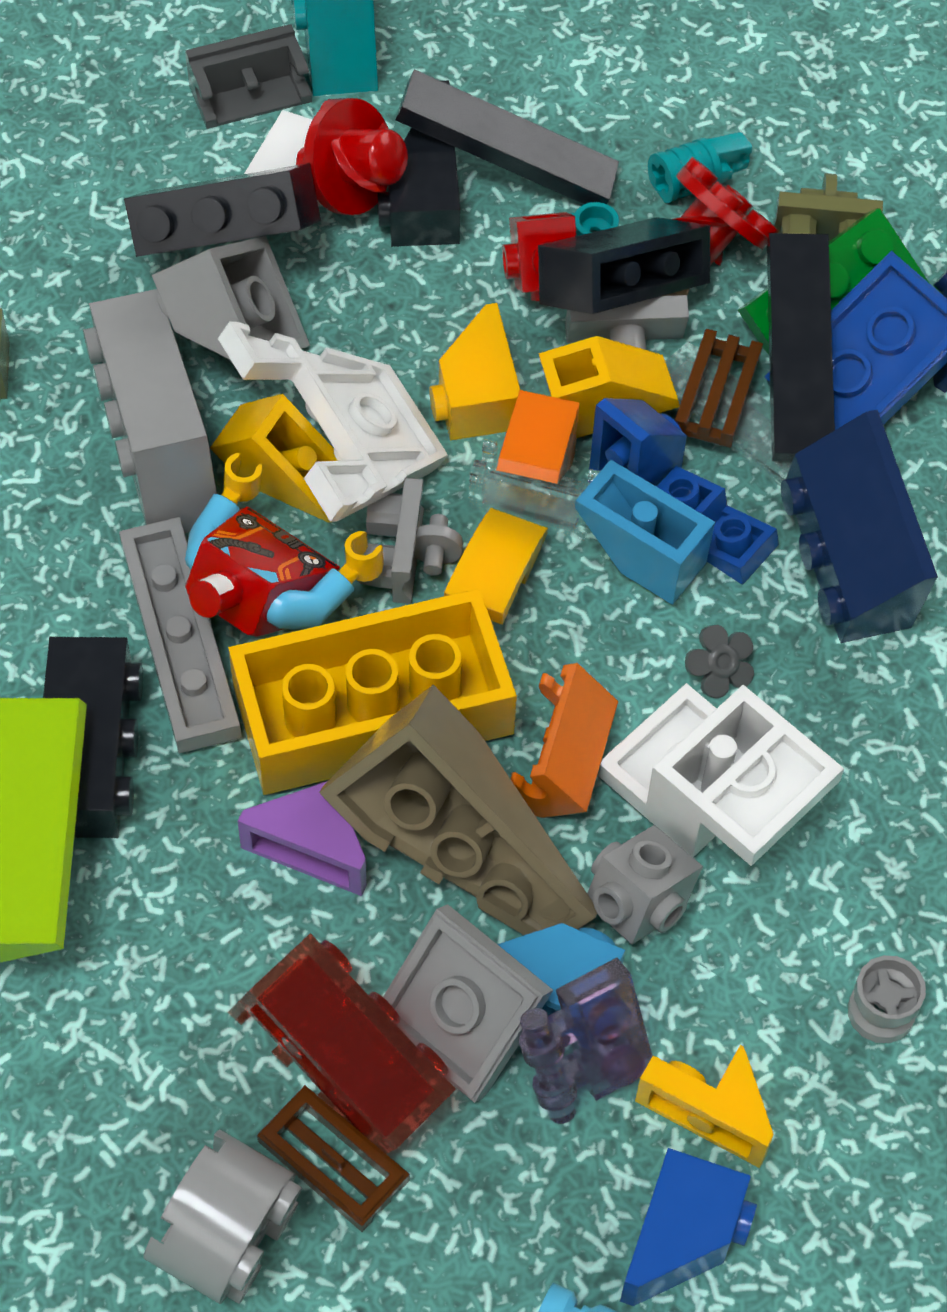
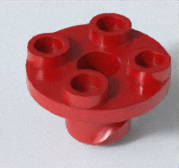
[296,98,408,215]
[673,156,779,266]

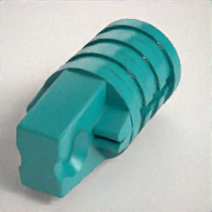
[648,132,752,203]

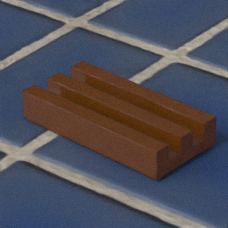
[675,329,763,448]
[257,1085,410,1232]

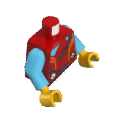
[185,453,384,637]

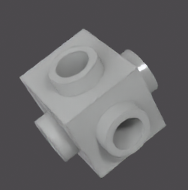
[587,825,703,944]

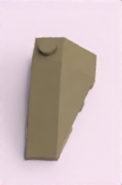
[319,684,597,935]

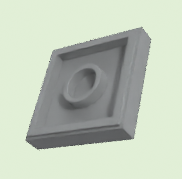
[371,904,553,1103]

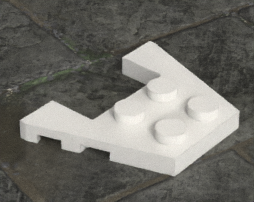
[218,321,448,522]

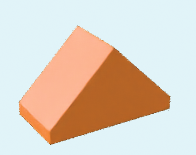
[496,390,580,484]

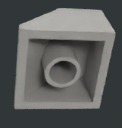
[152,236,310,359]

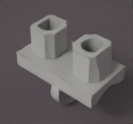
[360,478,463,604]

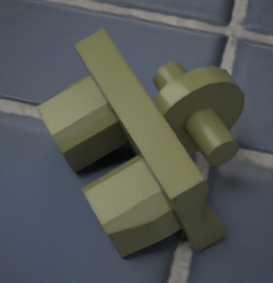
[773,173,883,241]

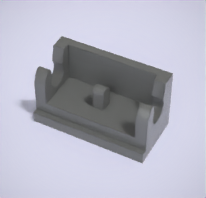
[185,24,312,129]

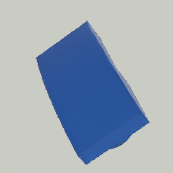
[656,466,779,585]

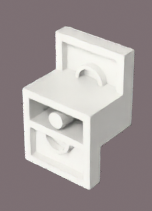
[597,683,844,866]

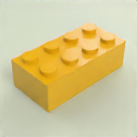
[228,588,517,796]

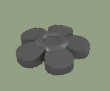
[685,625,754,698]

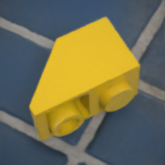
[538,336,680,438]

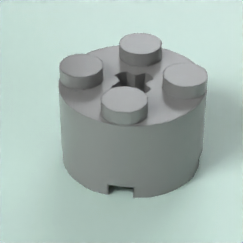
[143,1129,302,1304]

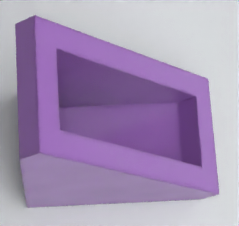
[237,781,367,896]

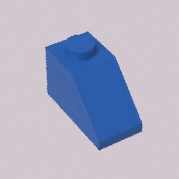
[589,398,687,486]
[620,1148,757,1306]

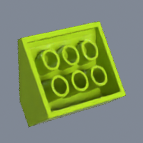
[0,698,87,963]

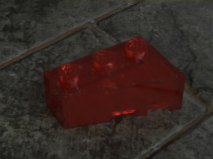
[227,933,456,1154]

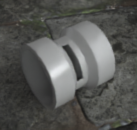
[848,955,926,1043]

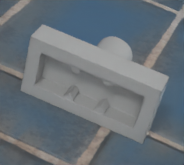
[565,295,689,350]

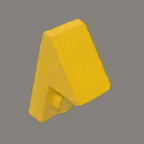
[635,1045,774,1168]

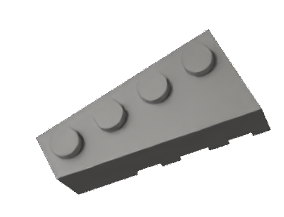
[83,289,217,533]

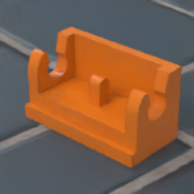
[510,663,618,818]

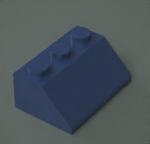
[781,409,938,643]

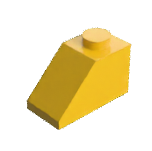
[429,303,520,441]
[210,394,338,523]

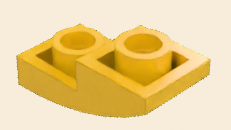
[444,508,548,625]

